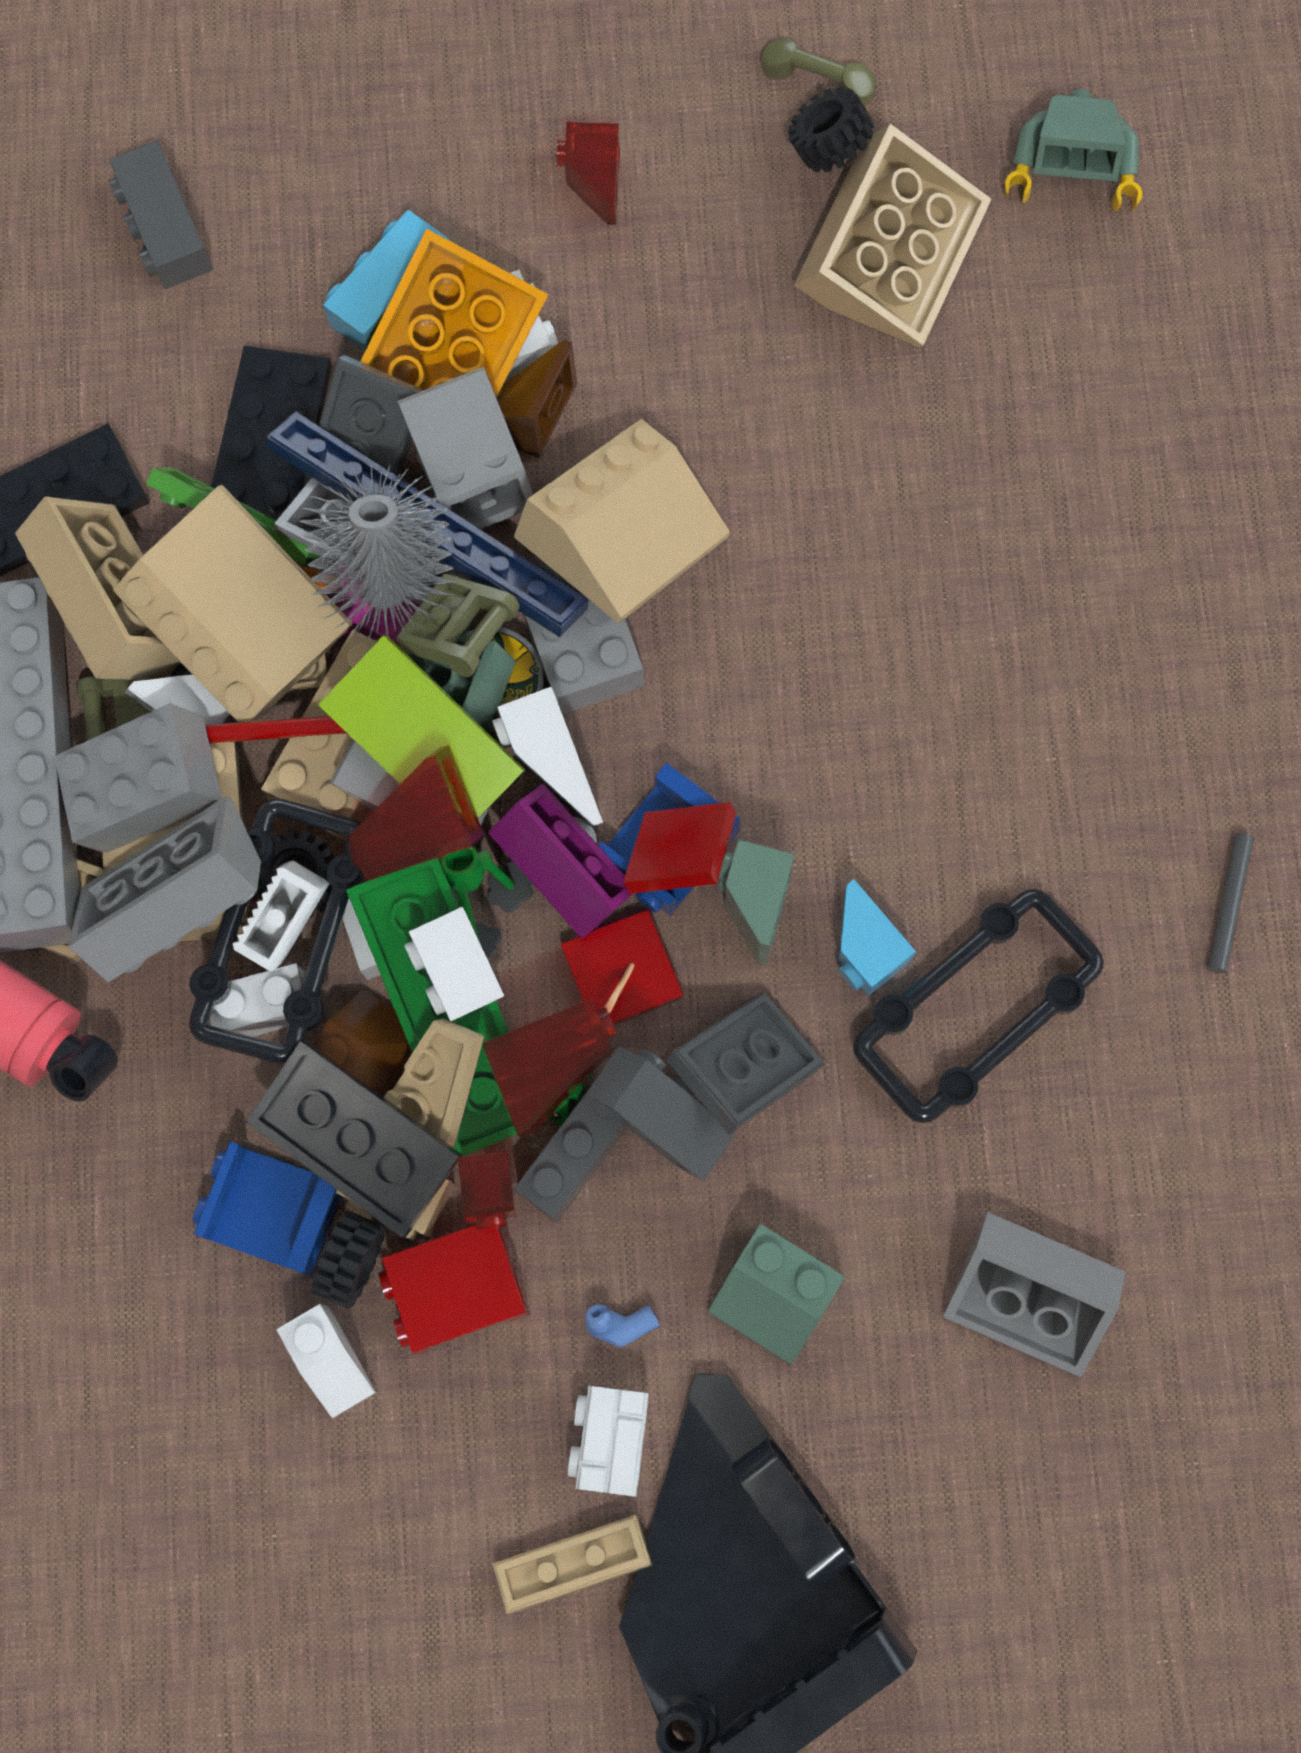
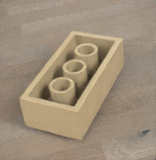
[15,497,181,680]
[261,630,377,842]

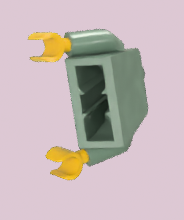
[1005,89,1143,212]

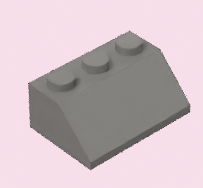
[943,1212,1126,1377]

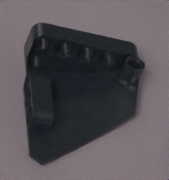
[619,1373,918,1753]

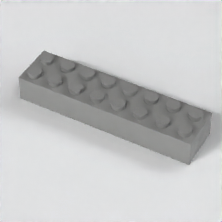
[0,577,80,953]

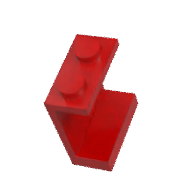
[378,1218,529,1355]

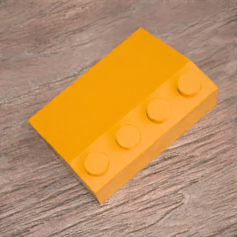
[360,228,549,398]

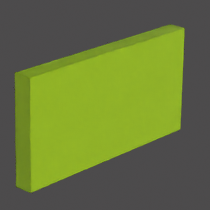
[318,635,525,840]

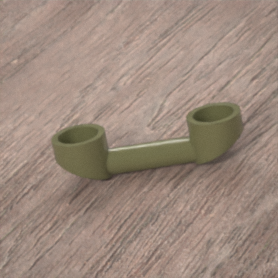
[761,37,876,106]

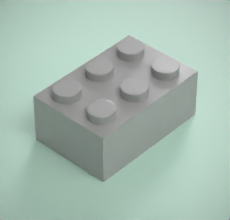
[522,563,645,715]
[54,703,222,853]

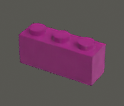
[488,784,634,939]

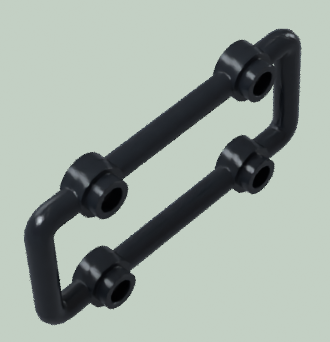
[189,798,367,1064]
[853,889,1104,1123]

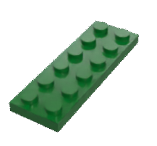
[346,854,545,1157]

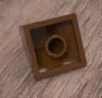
[496,339,577,458]
[313,990,412,1097]

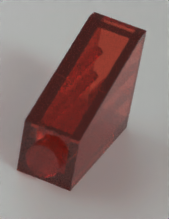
[349,744,484,881]
[482,998,617,1139]

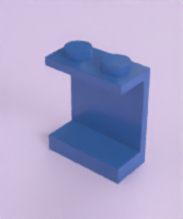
[598,762,741,916]
[193,1141,342,1277]

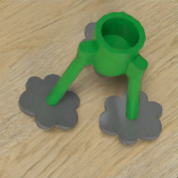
[438,843,533,957]

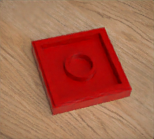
[623,802,736,894]
[561,909,684,1033]

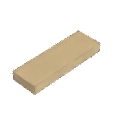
[492,1515,652,1614]

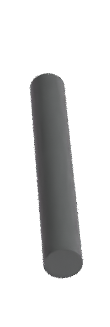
[1208,833,1254,973]

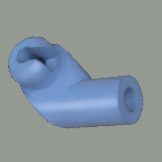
[584,1304,660,1347]

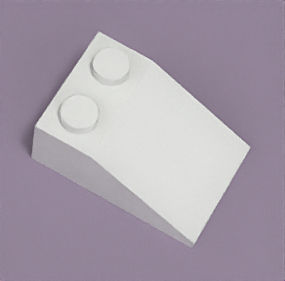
[492,686,603,826]

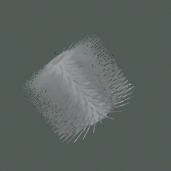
[300,465,455,639]

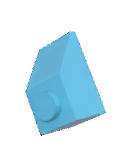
[838,879,916,996]

